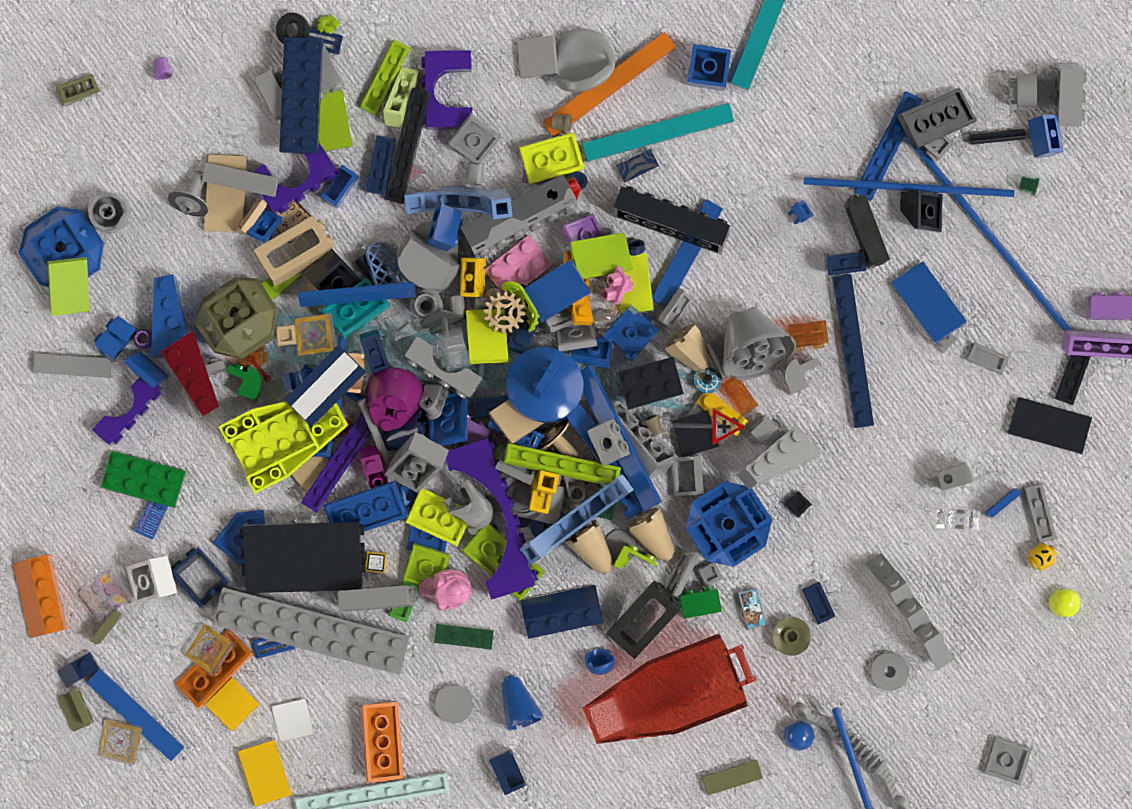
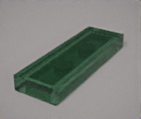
[434,624,494,650]

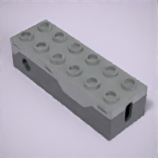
[461,174,581,258]

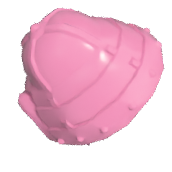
[419,569,472,611]

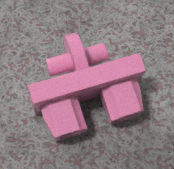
[601,266,634,305]

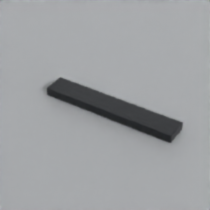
[384,88,431,204]

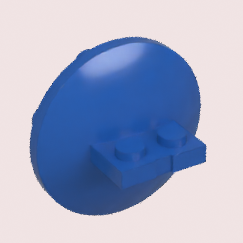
[506,347,583,423]

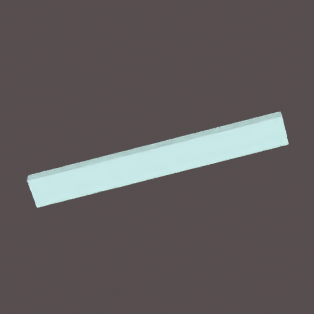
[294,772,450,809]

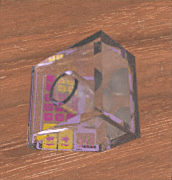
[75,566,134,623]

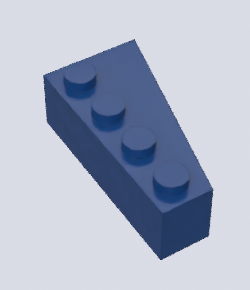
[151,274,188,358]

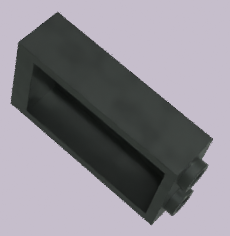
[844,193,890,269]
[606,580,683,659]

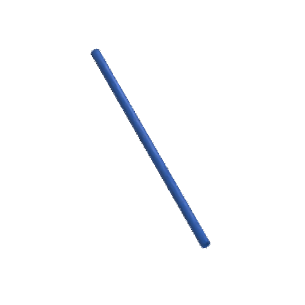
[803,177,1015,197]
[831,707,873,809]

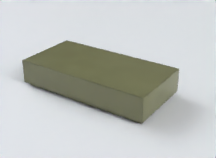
[91,610,122,645]

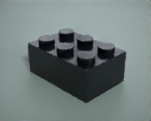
[617,357,684,410]

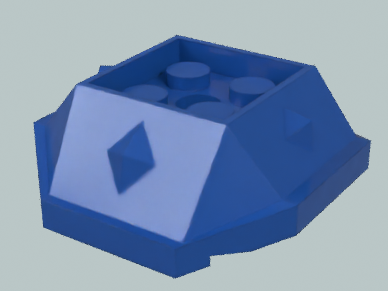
[19,206,105,287]
[686,481,772,567]

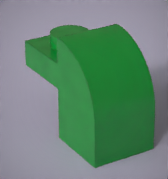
[226,363,263,402]

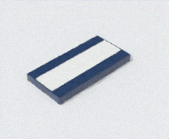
[284,345,366,427]

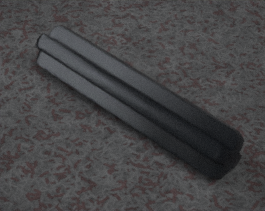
[969,129,1026,145]

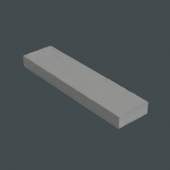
[202,162,279,197]
[33,353,112,378]

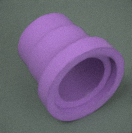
[153,57,173,80]
[134,329,152,349]

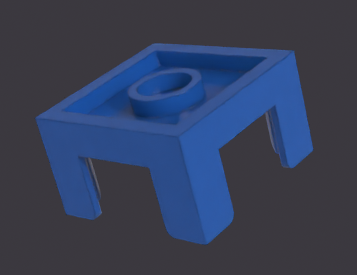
[603,305,659,362]

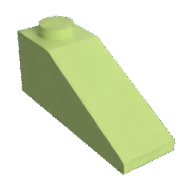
[383,67,420,129]

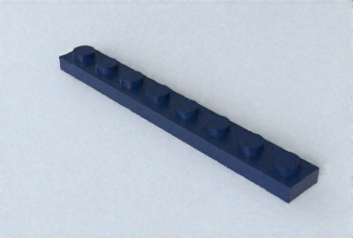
[832,274,874,428]

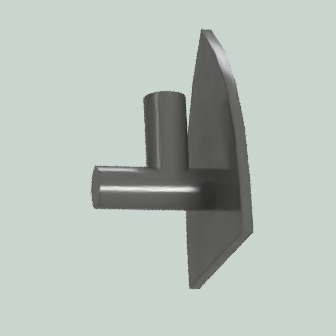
[420,309,466,340]

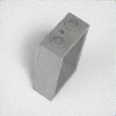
[338,585,418,612]

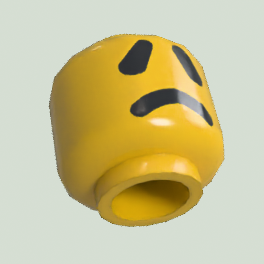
[1027,543,1057,571]

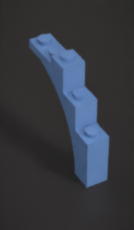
[404,185,513,219]
[520,474,634,565]

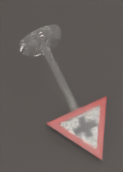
[662,408,746,445]

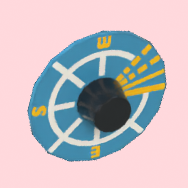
[693,367,722,393]

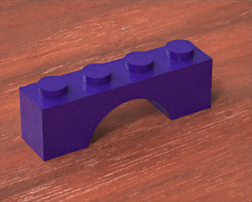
[92,377,163,446]

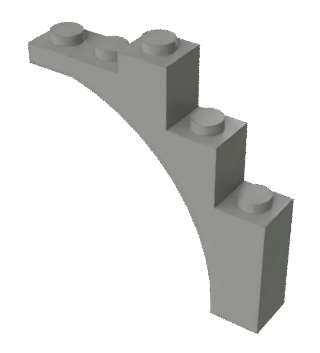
[866,553,954,670]

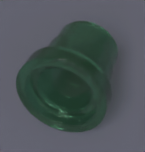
[1019,176,1040,196]

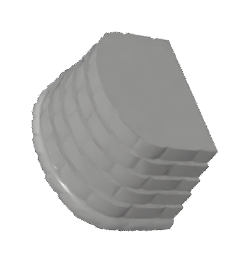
[396,228,461,291]

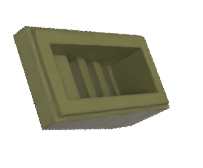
[56,74,99,107]

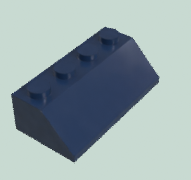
[520,585,604,639]

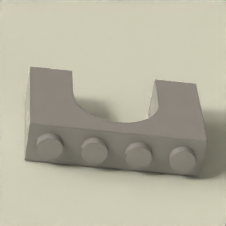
[254,44,345,121]

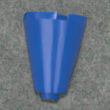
[501,675,544,731]

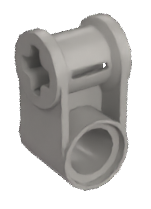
[419,383,448,420]
[564,476,586,503]

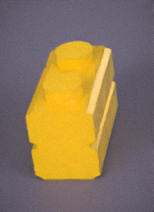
[460,257,486,297]

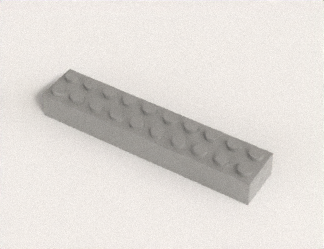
[213,587,410,675]

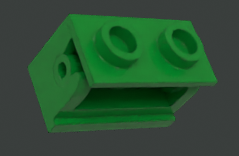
[679,586,722,619]

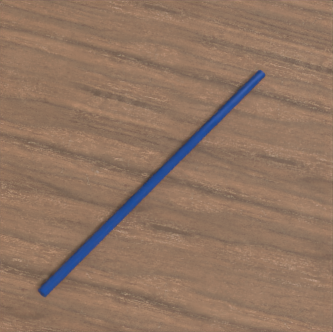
[906,137,1073,331]

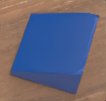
[398,486,418,505]

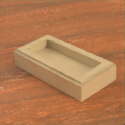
[235,200,267,235]

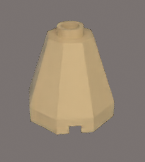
[664,322,711,371]

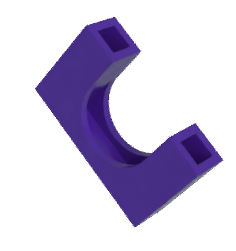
[421,50,473,130]
[253,141,339,214]

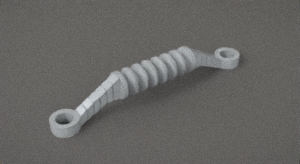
[791,702,911,809]

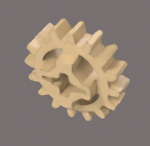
[484,291,525,334]

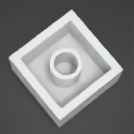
[126,556,177,604]

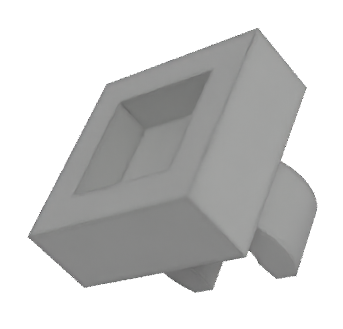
[929,334,957,353]

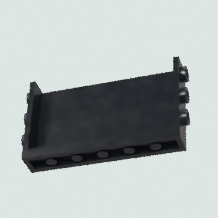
[240,518,366,593]

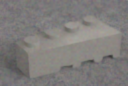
[597,404,679,478]
[737,424,821,489]

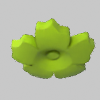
[317,15,340,34]

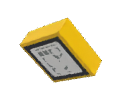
[366,552,387,573]

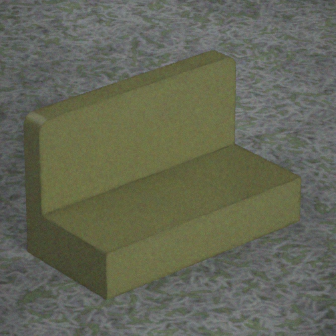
[58,687,94,732]

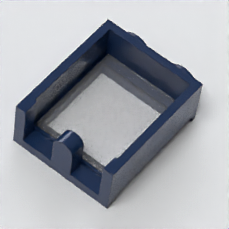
[171,547,231,608]

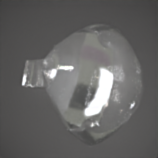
[590,298,621,334]

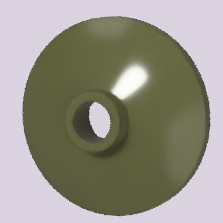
[772,617,811,656]

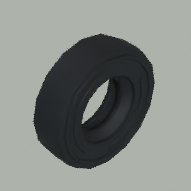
[276,12,310,44]

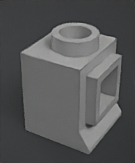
[748,415,778,445]

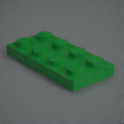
[101,451,186,509]

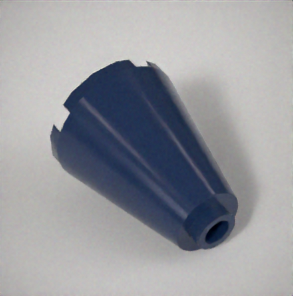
[380,411,429,451]

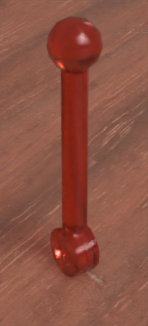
[247,355,271,382]

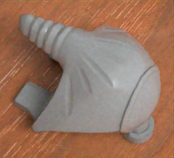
[443,479,493,535]

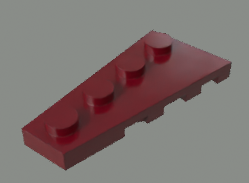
[161,331,220,417]

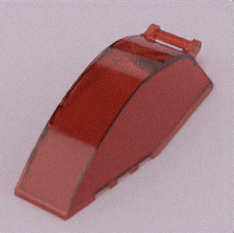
[583,633,757,744]

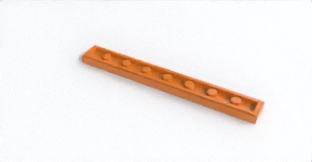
[542,32,676,138]

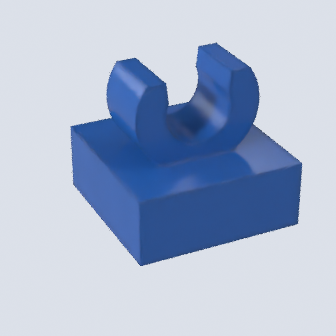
[788,199,814,224]

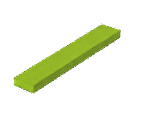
[504,443,621,485]

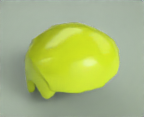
[1049,589,1081,617]

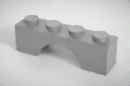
[405,336,483,399]

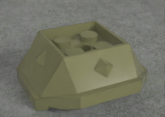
[194,277,279,359]

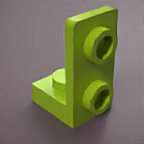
[612,544,658,569]

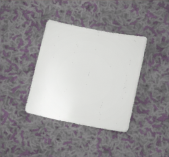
[272,699,313,742]

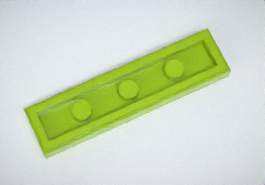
[360,39,411,116]

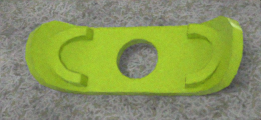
[502,281,540,333]

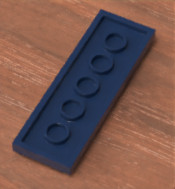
[279,37,323,154]

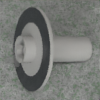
[168,174,209,216]

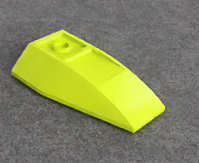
[218,401,348,494]

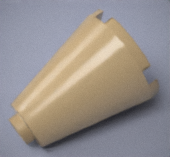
[626,507,675,562]
[565,519,614,575]

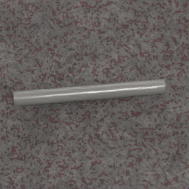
[358,399,391,468]

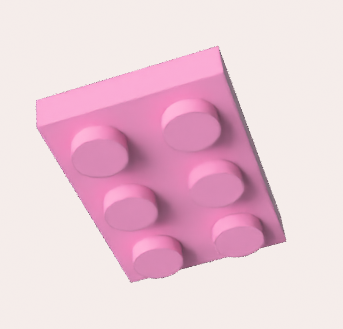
[485,235,553,297]

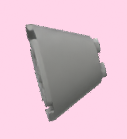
[723,306,796,380]

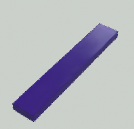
[301,412,377,513]

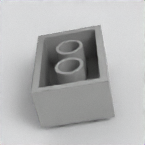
[384,432,449,493]

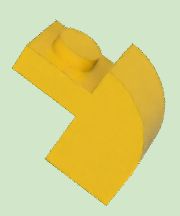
[528,470,559,515]

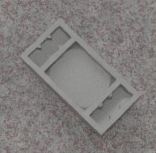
[486,473,566,525]

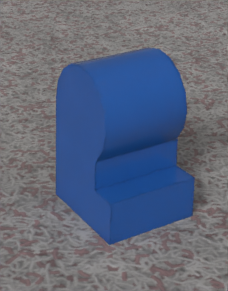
[282,370,312,391]
[620,494,643,520]

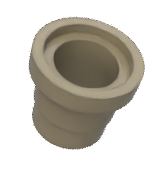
[552,114,572,133]
[641,414,663,437]

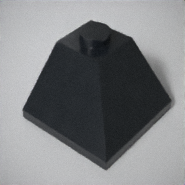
[900,190,943,233]

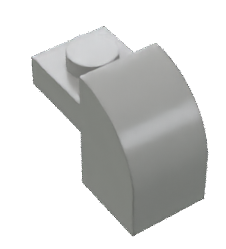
[784,356,820,395]

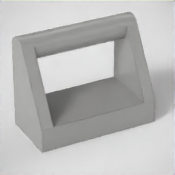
[670,456,704,497]

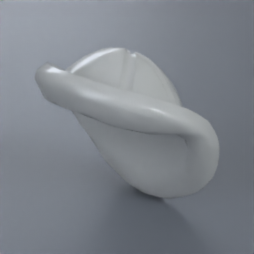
[553,28,616,92]

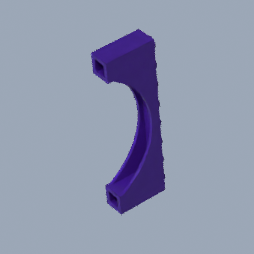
[446,438,539,600]

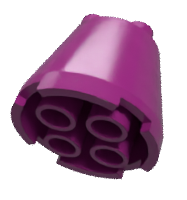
[365,366,423,431]

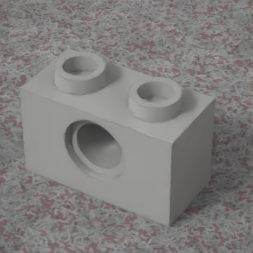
[587,419,630,466]

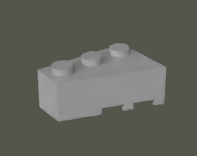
[1055,63,1087,126]

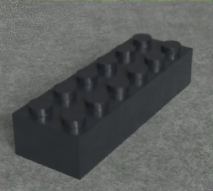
[613,186,730,255]

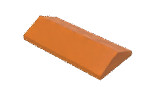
[175,629,253,709]
[361,702,404,783]

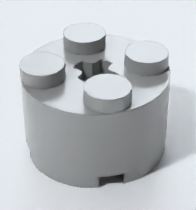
[88,192,130,233]

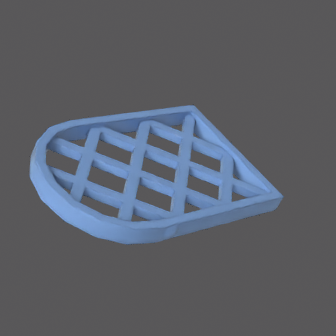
[366,242,404,285]

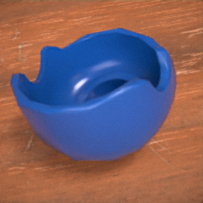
[585,649,615,675]
[783,721,815,751]

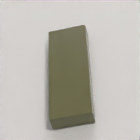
[702,760,763,795]

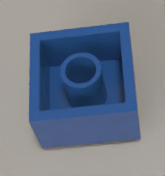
[687,44,731,91]

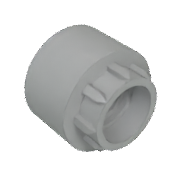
[1009,74,1037,108]
[410,289,444,322]

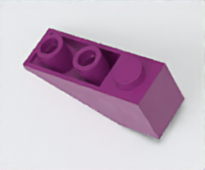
[360,445,389,488]

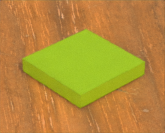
[403,543,451,585]

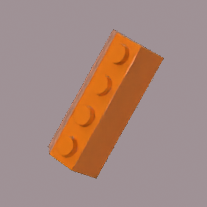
[13,554,68,638]

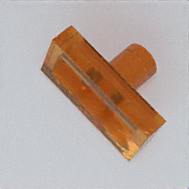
[721,377,758,416]

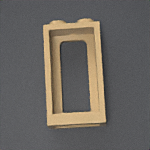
[254,216,335,287]

